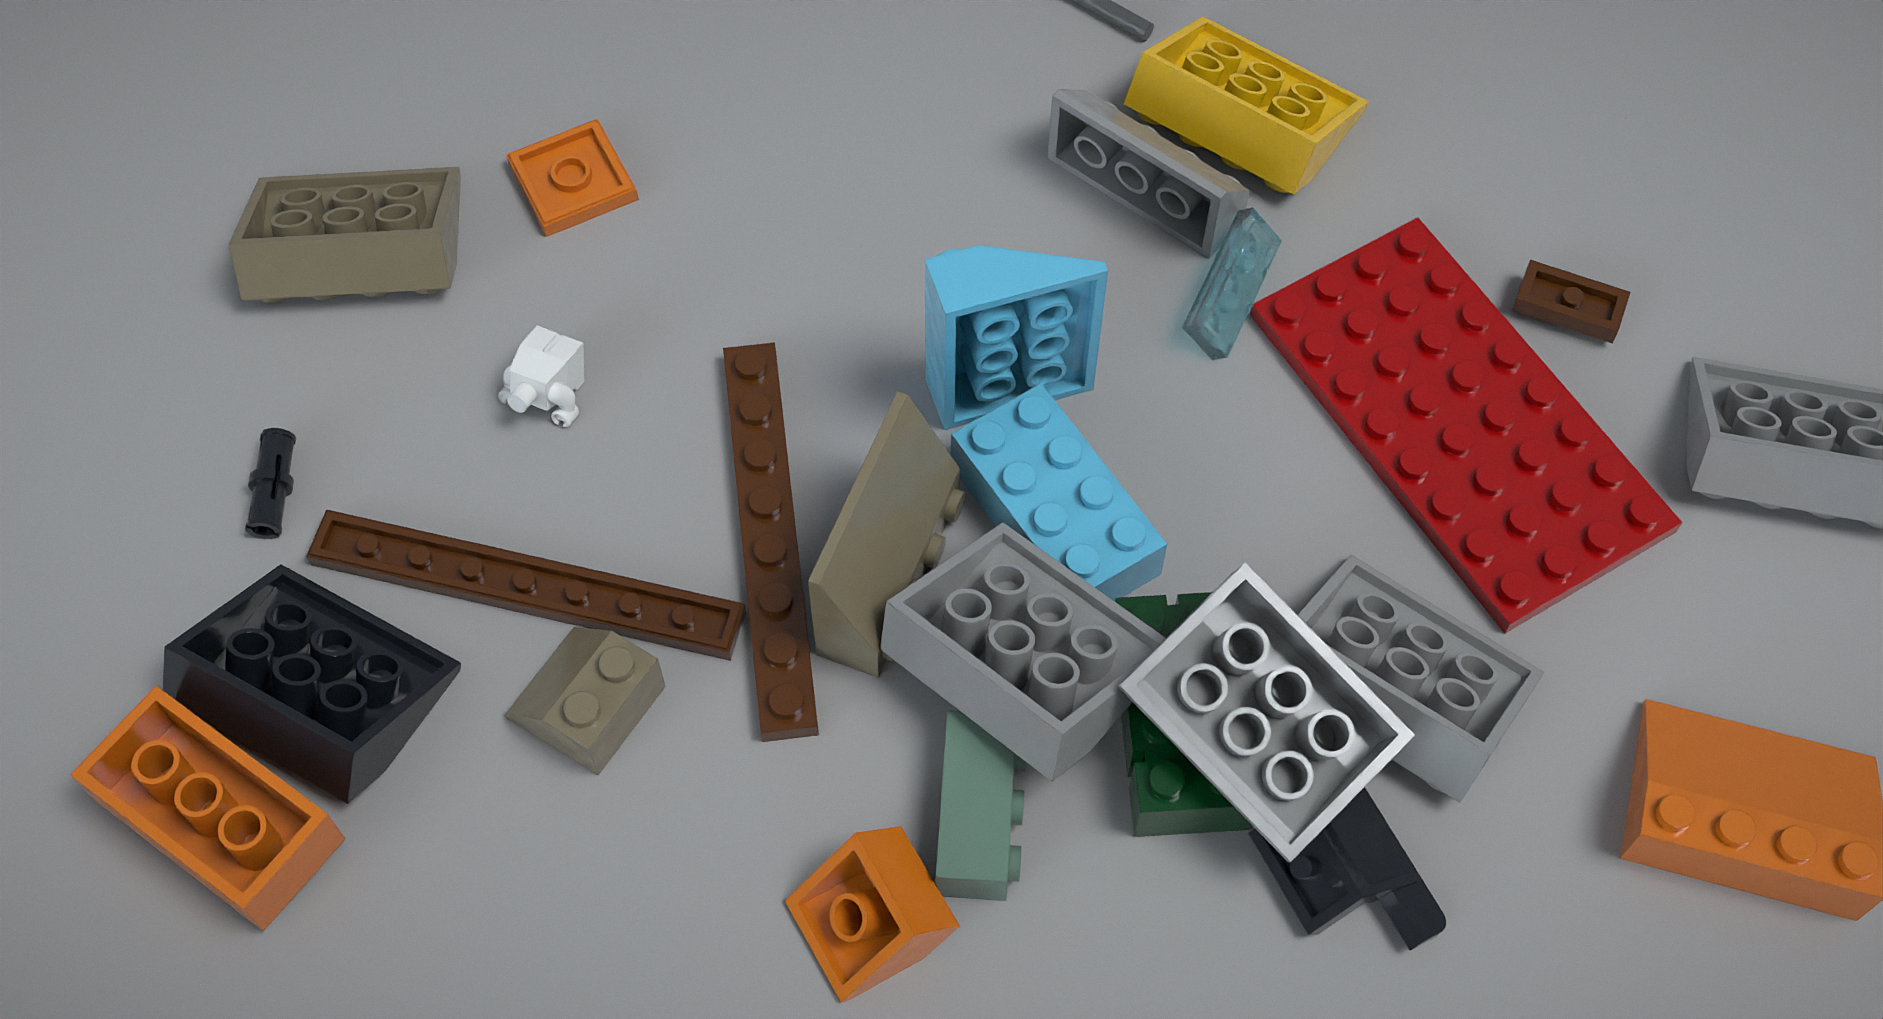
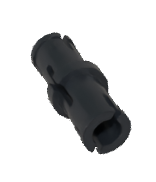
[245,428,296,539]

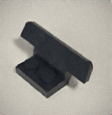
[1248,787,1446,951]

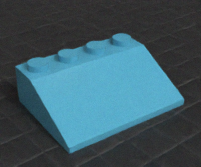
[925,245,1108,430]

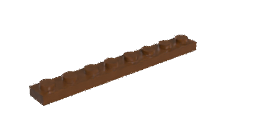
[723,342,819,742]

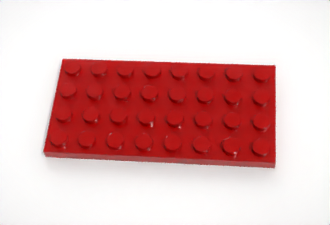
[1250,217,1683,634]

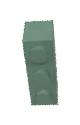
[935,710,1026,901]

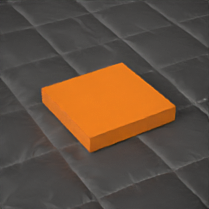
[506,119,639,237]

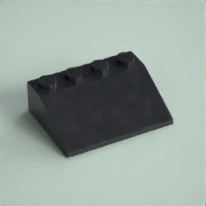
[163,564,461,804]

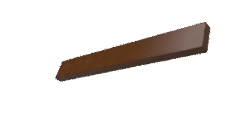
[306,509,746,661]

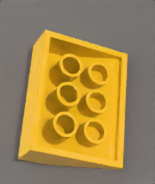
[1123,16,1369,195]

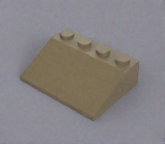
[229,167,461,303]
[808,391,966,678]

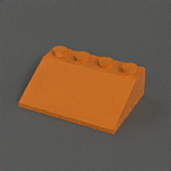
[1620,699,1883,921]

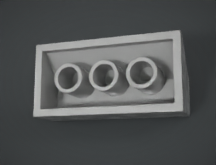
[1047,89,1250,259]

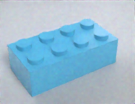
[951,383,1167,601]

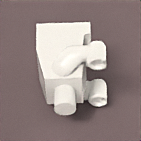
[498,325,584,428]

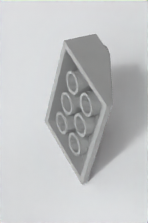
[1686,357,1883,529]
[880,522,1166,782]
[1298,555,1544,803]
[1118,562,1415,862]

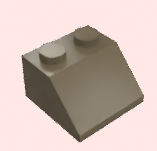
[506,627,666,775]

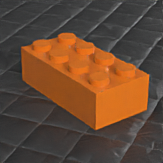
[70,686,345,932]

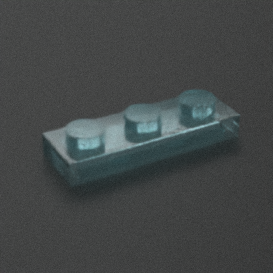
[1182,207,1282,360]

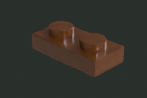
[1512,259,1631,343]

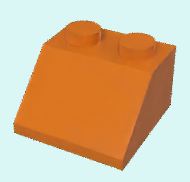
[785,826,960,1002]

